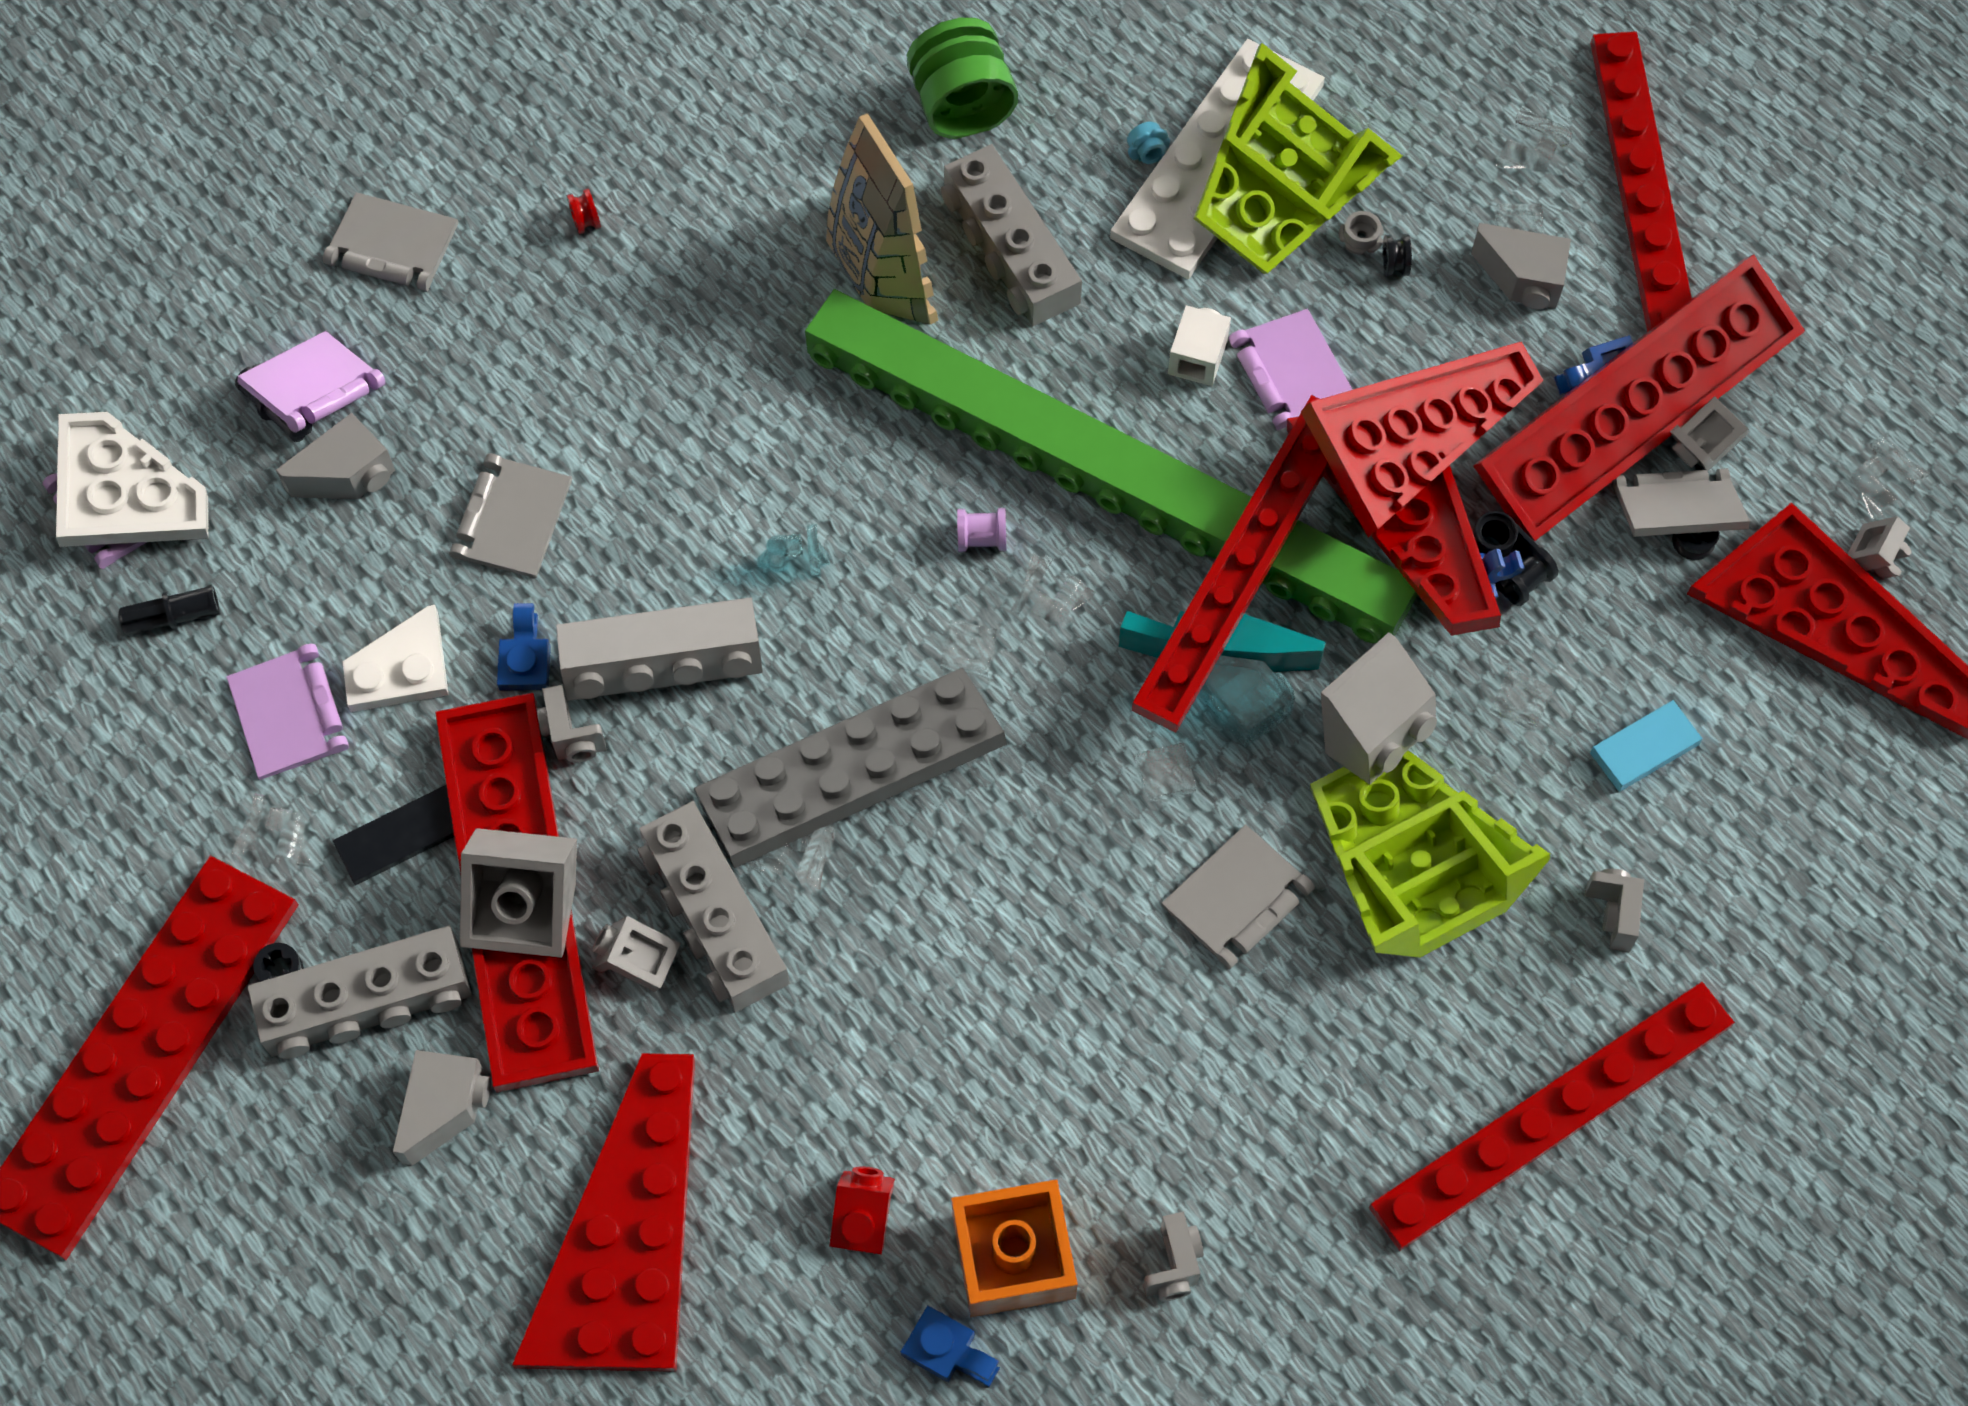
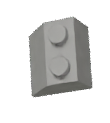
[1321,632,1437,784]
[460,828,577,957]

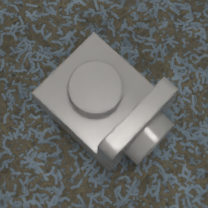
[1584,869,1644,952]
[592,916,681,992]

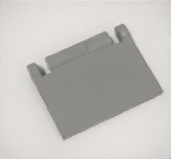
[323,192,458,291]
[449,453,572,578]
[1612,468,1750,537]
[1161,824,1315,969]

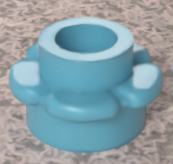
[1127,122,1170,164]

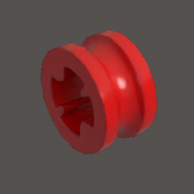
[566,189,601,235]

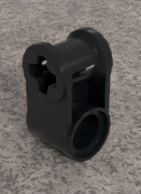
[1472,511,1559,606]

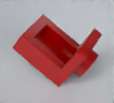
[829,1166,895,1255]

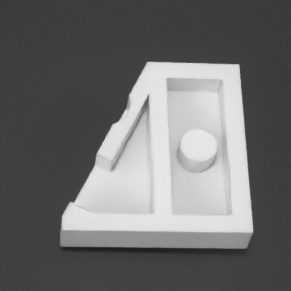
[343,605,449,712]

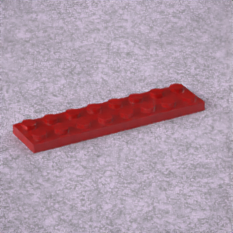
[1473,254,1805,541]
[435,692,599,1093]
[0,855,299,1260]

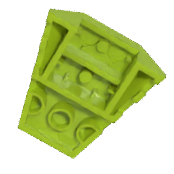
[1193,43,1403,275]
[1310,750,1550,958]

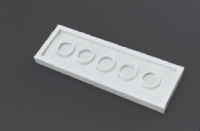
[1110,38,1325,280]

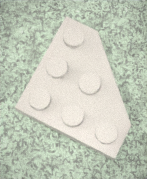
[56,412,208,547]

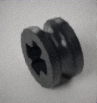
[1382,234,1412,277]
[1672,531,1720,560]
[253,943,304,982]

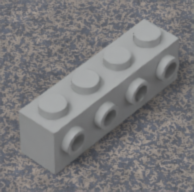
[941,144,1082,327]
[556,597,763,701]
[637,801,790,1013]
[247,925,472,1059]

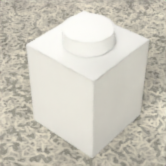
[1168,305,1231,386]

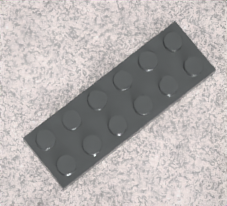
[694,667,1007,868]

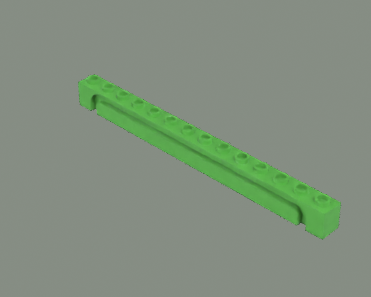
[805,289,1417,644]

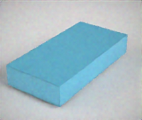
[1590,700,1703,792]

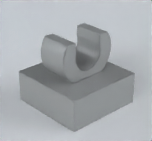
[1848,516,1911,578]

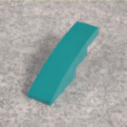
[1118,610,1326,672]

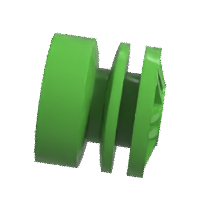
[906,17,1018,139]

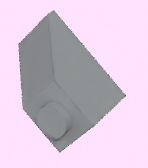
[1471,223,1571,309]
[276,413,395,499]
[393,1050,491,1166]

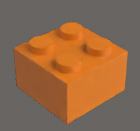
[951,1179,1078,1318]

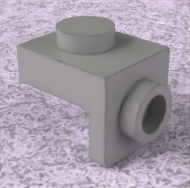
[1670,396,1750,471]
[537,685,607,762]
[1143,1211,1204,1301]

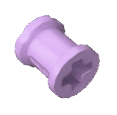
[957,508,1006,552]

